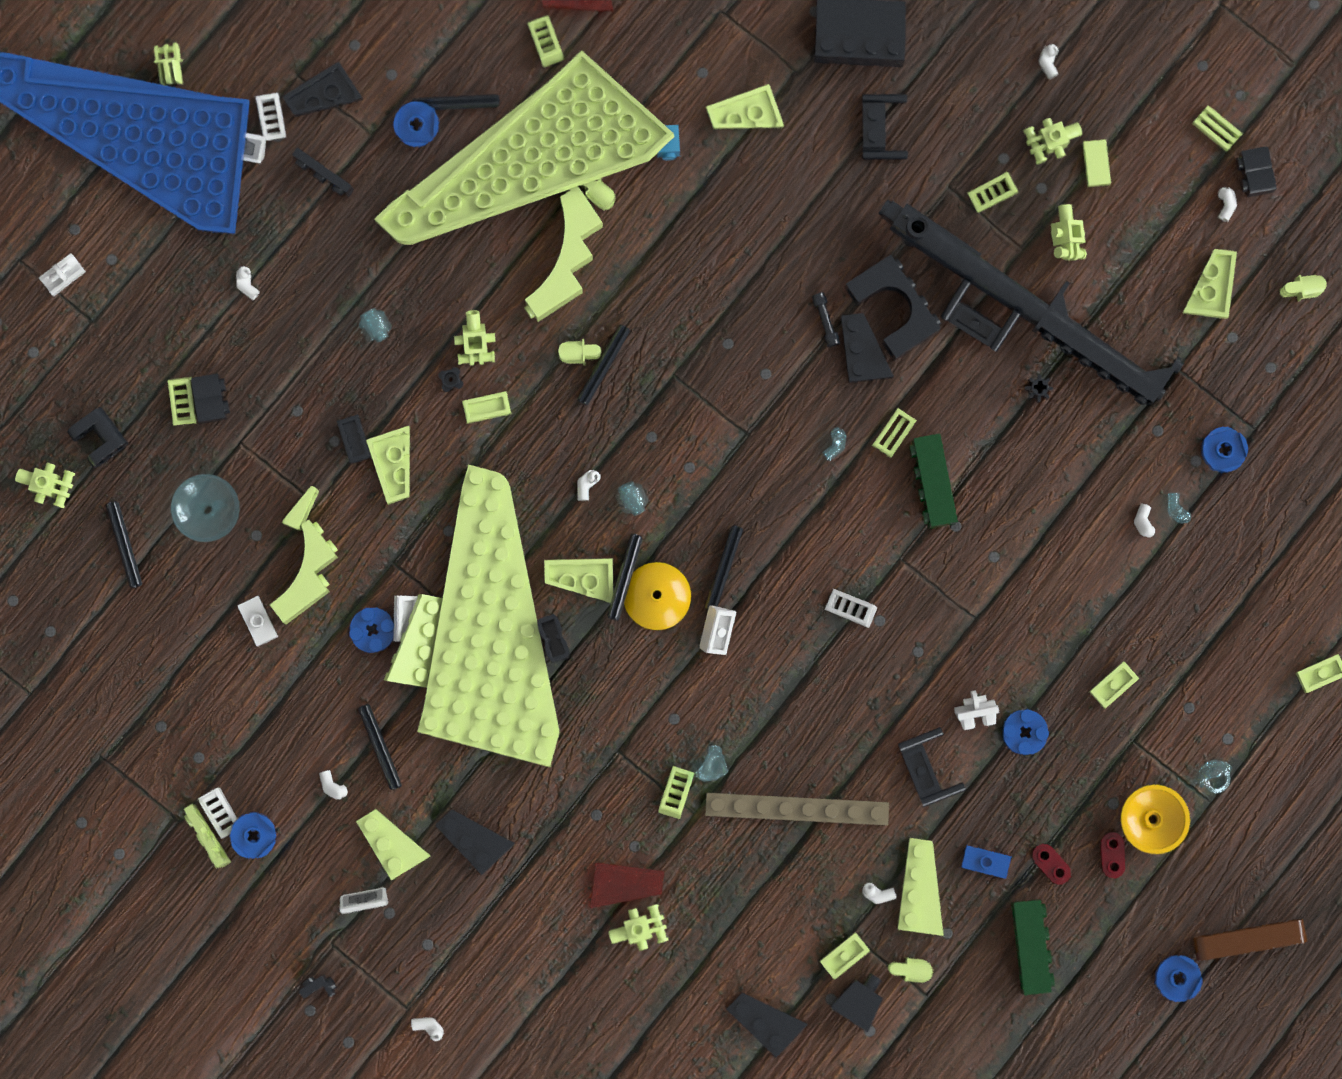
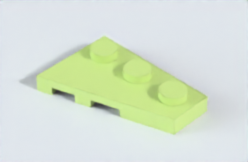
[706,84,784,129]
[1183,249,1237,319]
[366,426,410,505]
[544,558,613,603]
[184,804,231,868]
[356,809,431,880]

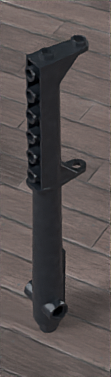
[878,199,1184,406]

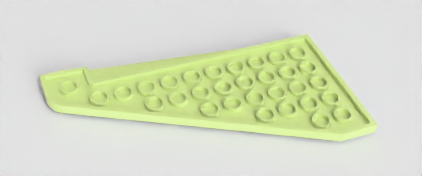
[375,51,674,245]
[417,465,560,767]

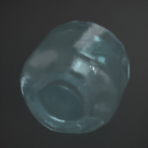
[358,308,392,343]
[616,481,649,516]

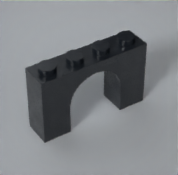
[845,255,941,362]

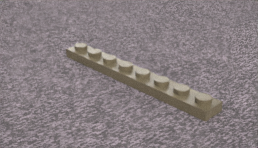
[705,793,889,825]

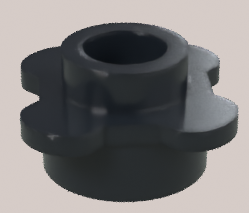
[438,367,464,392]

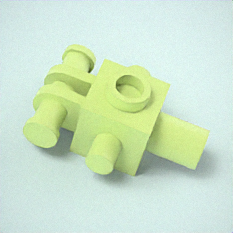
[1023,118,1082,164]
[1051,204,1087,260]
[454,310,495,365]
[15,463,75,508]
[609,904,668,951]

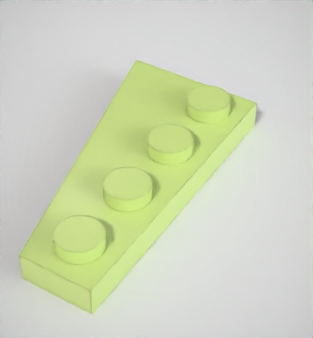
[897,838,943,936]

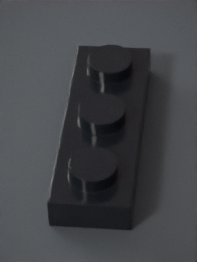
[292,147,354,197]

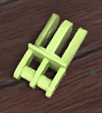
[154,42,183,86]
[580,178,615,210]
[1280,275,1326,301]
[558,339,601,365]
[888,957,933,982]

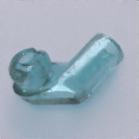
[822,427,846,461]
[1168,493,1191,524]

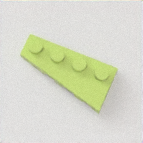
[384,594,443,688]

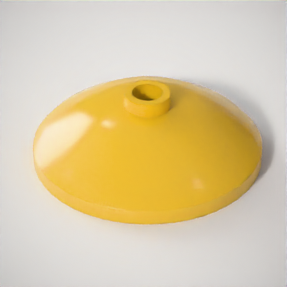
[624,562,691,630]
[1121,785,1190,854]

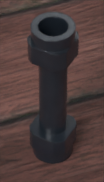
[811,292,840,348]

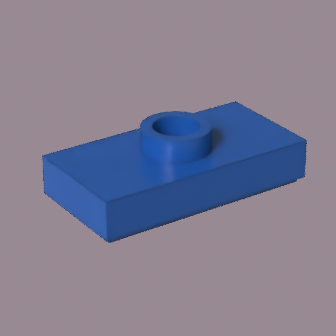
[961,845,1011,879]

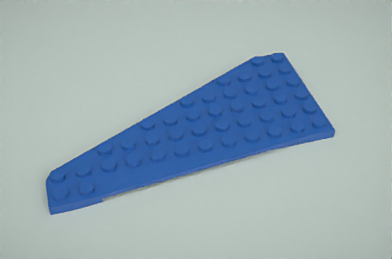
[0,52,250,234]

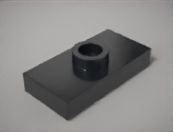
[337,414,372,465]

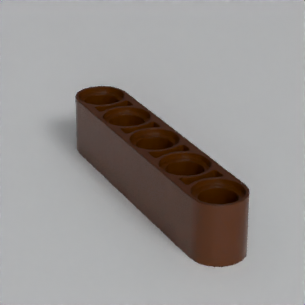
[1193,919,1307,961]

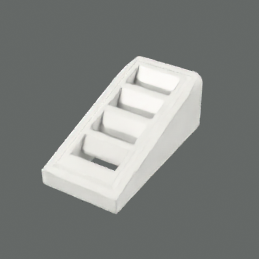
[256,93,286,141]
[825,589,877,628]
[198,788,237,839]

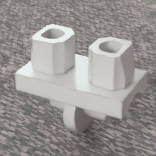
[39,253,86,296]
[954,690,999,730]

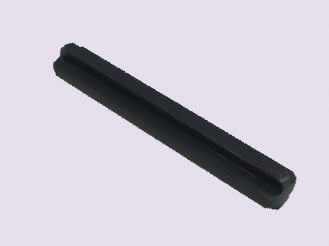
[411,94,500,110]
[578,325,630,405]
[106,501,142,588]
[705,525,743,610]
[607,534,642,621]
[358,704,402,790]

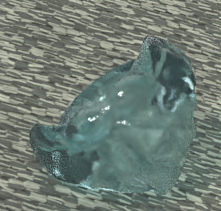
[696,745,728,782]
[1198,760,1232,793]

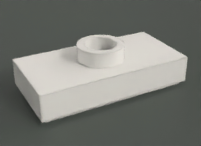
[238,596,278,647]
[394,596,418,641]

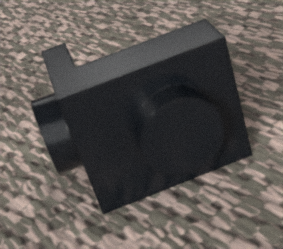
[299,974,337,999]

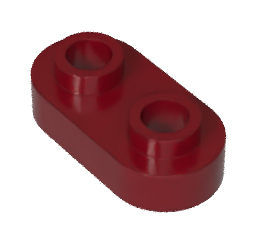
[1100,832,1125,878]
[1032,844,1071,884]

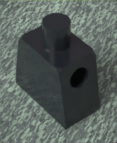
[830,973,883,1032]

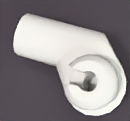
[1039,44,1058,79]
[1218,187,1237,222]
[236,266,260,300]
[577,470,600,501]
[1134,503,1155,538]
[319,770,348,799]
[862,883,896,904]
[412,1018,444,1041]

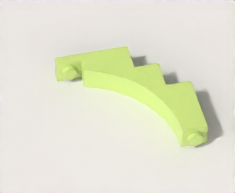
[524,186,603,322]

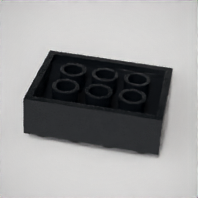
[814,0,906,67]

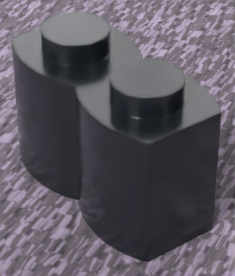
[1236,146,1277,198]
[191,373,230,424]
[538,614,570,664]

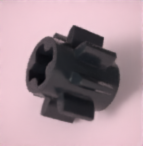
[1024,374,1053,404]

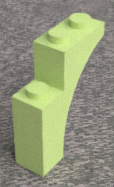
[270,519,338,624]

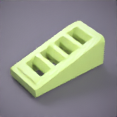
[528,16,564,67]
[968,172,1019,213]
[168,377,196,425]
[282,486,319,531]
[659,766,694,819]

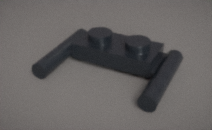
[862,94,908,160]
[941,278,1021,352]
[898,727,966,807]

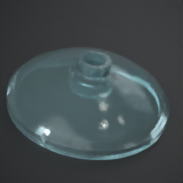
[171,474,240,542]

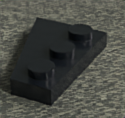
[282,61,363,117]
[841,313,894,383]
[435,810,516,875]
[726,992,808,1058]

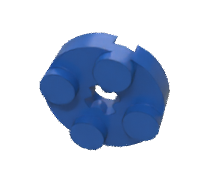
[394,101,439,147]
[1201,427,1248,473]
[349,608,394,653]
[1002,709,1049,755]
[230,812,276,858]
[1155,955,1202,1002]

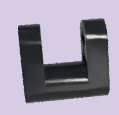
[67,407,128,468]

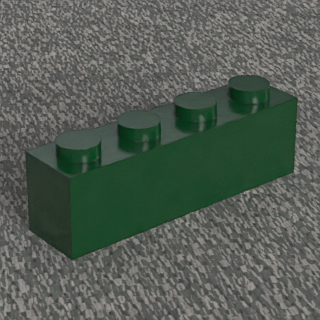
[909,433,958,529]
[1011,899,1055,995]

